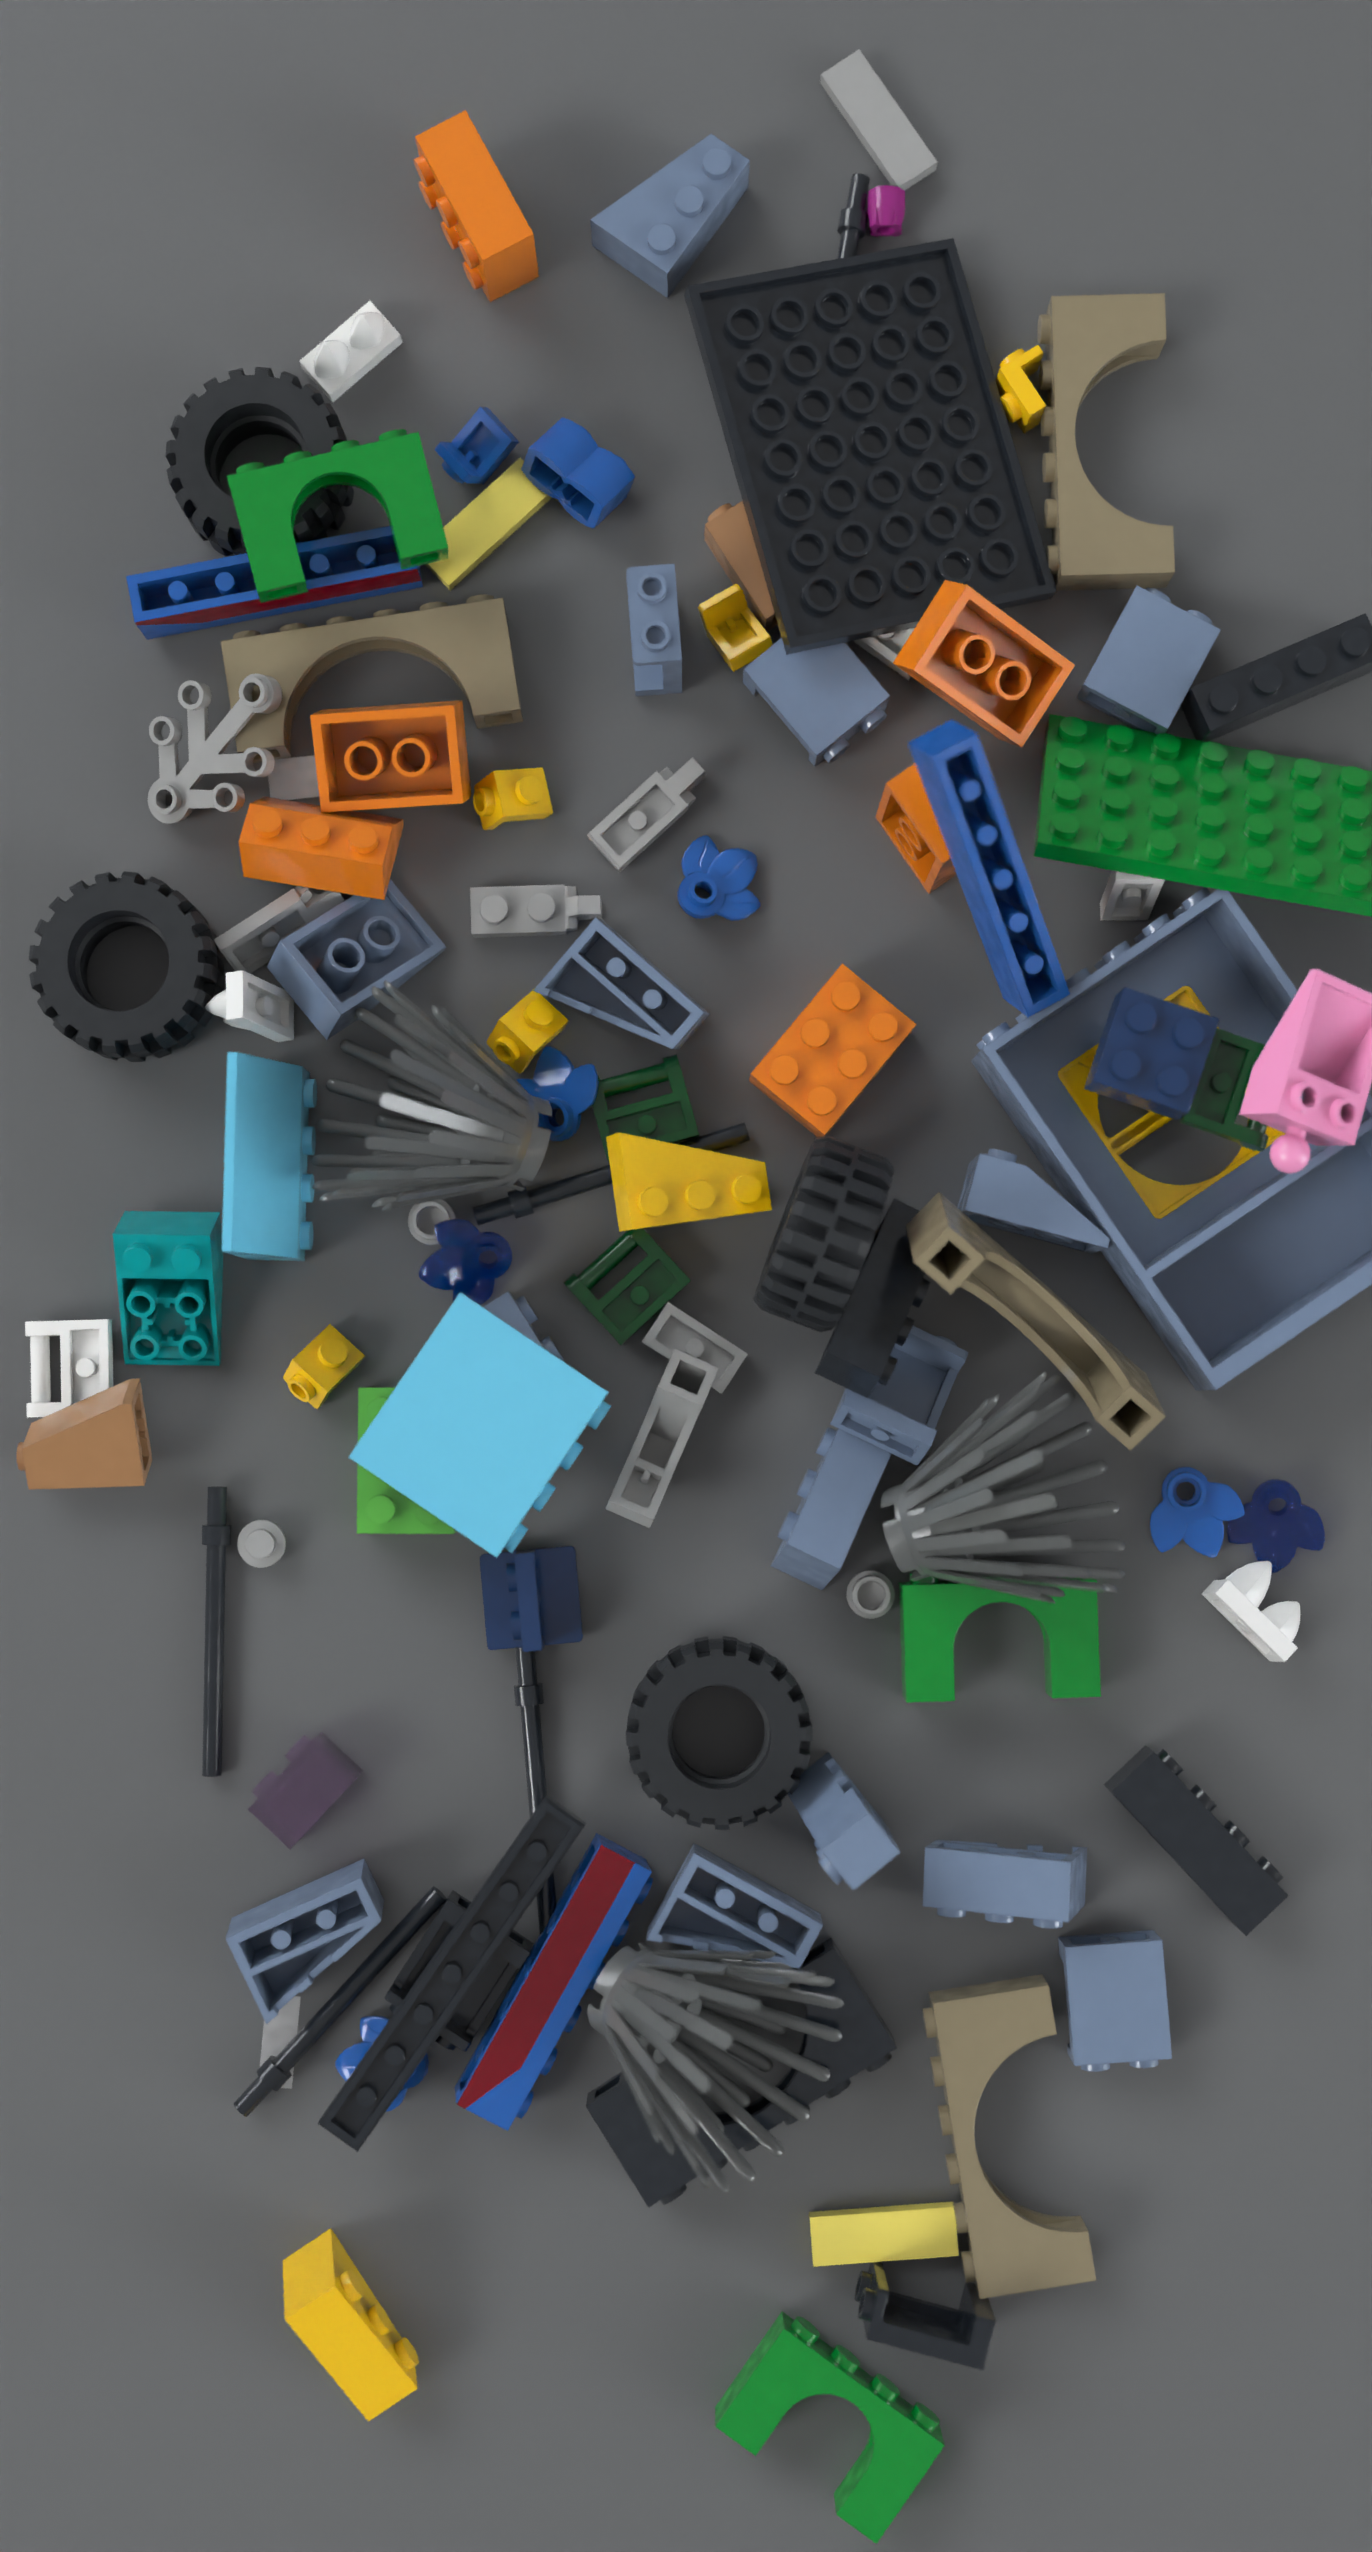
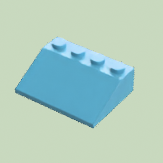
[222,1052,317,1261]

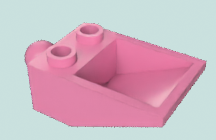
[1240,969,1372,1174]

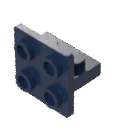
[479,1546,583,1652]

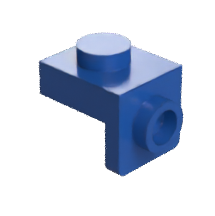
[435,407,519,484]

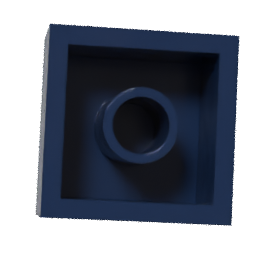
[1084,987,1220,1120]

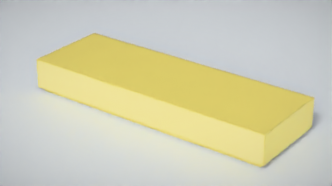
[425,458,552,591]
[809,2201,959,2267]

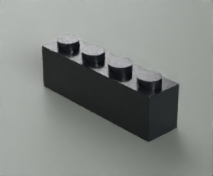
[1181,613,1372,742]
[815,1199,931,1398]
[1104,1745,1288,1936]

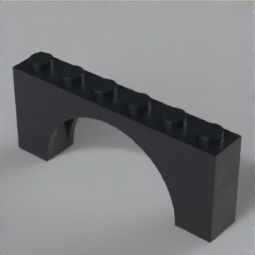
[586,1938,897,2208]

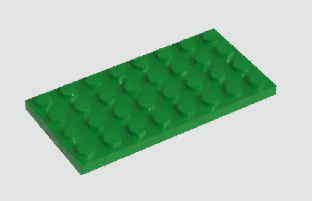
[1034,714,1372,917]

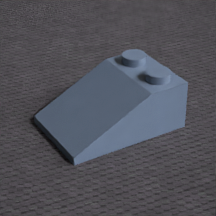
[267,879,446,1040]
[957,1149,1110,1254]

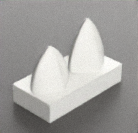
[299,301,403,403]
[1100,871,1165,920]
[205,970,294,1042]
[1202,1561,1301,1662]

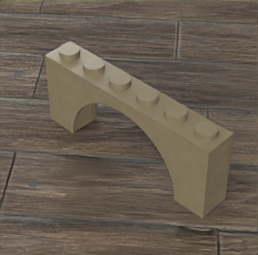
[1038,293,1175,591]
[221,594,523,763]
[905,1191,1166,1451]
[922,1974,1096,2299]

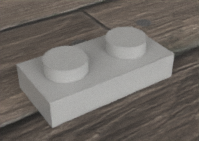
[642,1302,748,1394]

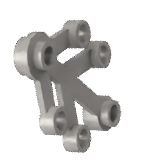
[148,673,282,824]

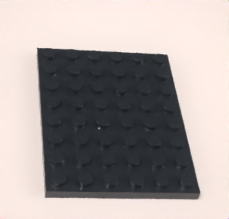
[684,238,1057,655]

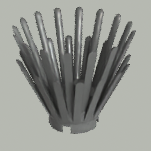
[311,980,552,1211]
[881,1371,1125,1603]
[587,1943,844,2193]

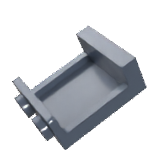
[626,564,682,696]
[1076,586,1221,735]
[743,638,890,767]
[830,1325,968,1466]
[1058,1930,1172,2072]

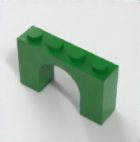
[227,429,448,603]
[899,1573,1101,1703]
[715,2311,945,2544]

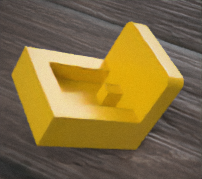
[996,345,1046,433]
[698,584,773,672]
[473,767,553,830]
[486,988,569,1074]
[283,1324,365,1409]

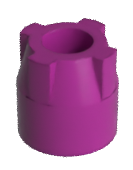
[867,185,905,237]

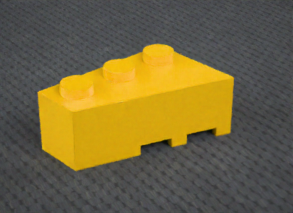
[606,1132,772,1232]
[283,2228,419,2422]

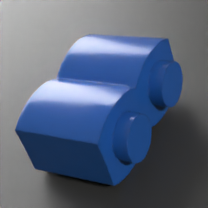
[521,417,635,529]

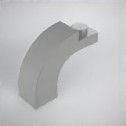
[606,1349,719,1528]

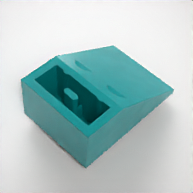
[113,1211,223,1366]

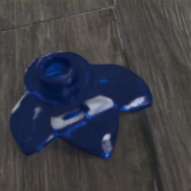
[419,1219,512,1305]
[1227,1479,1325,1573]

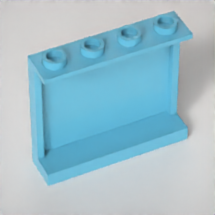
[349,1292,611,1558]

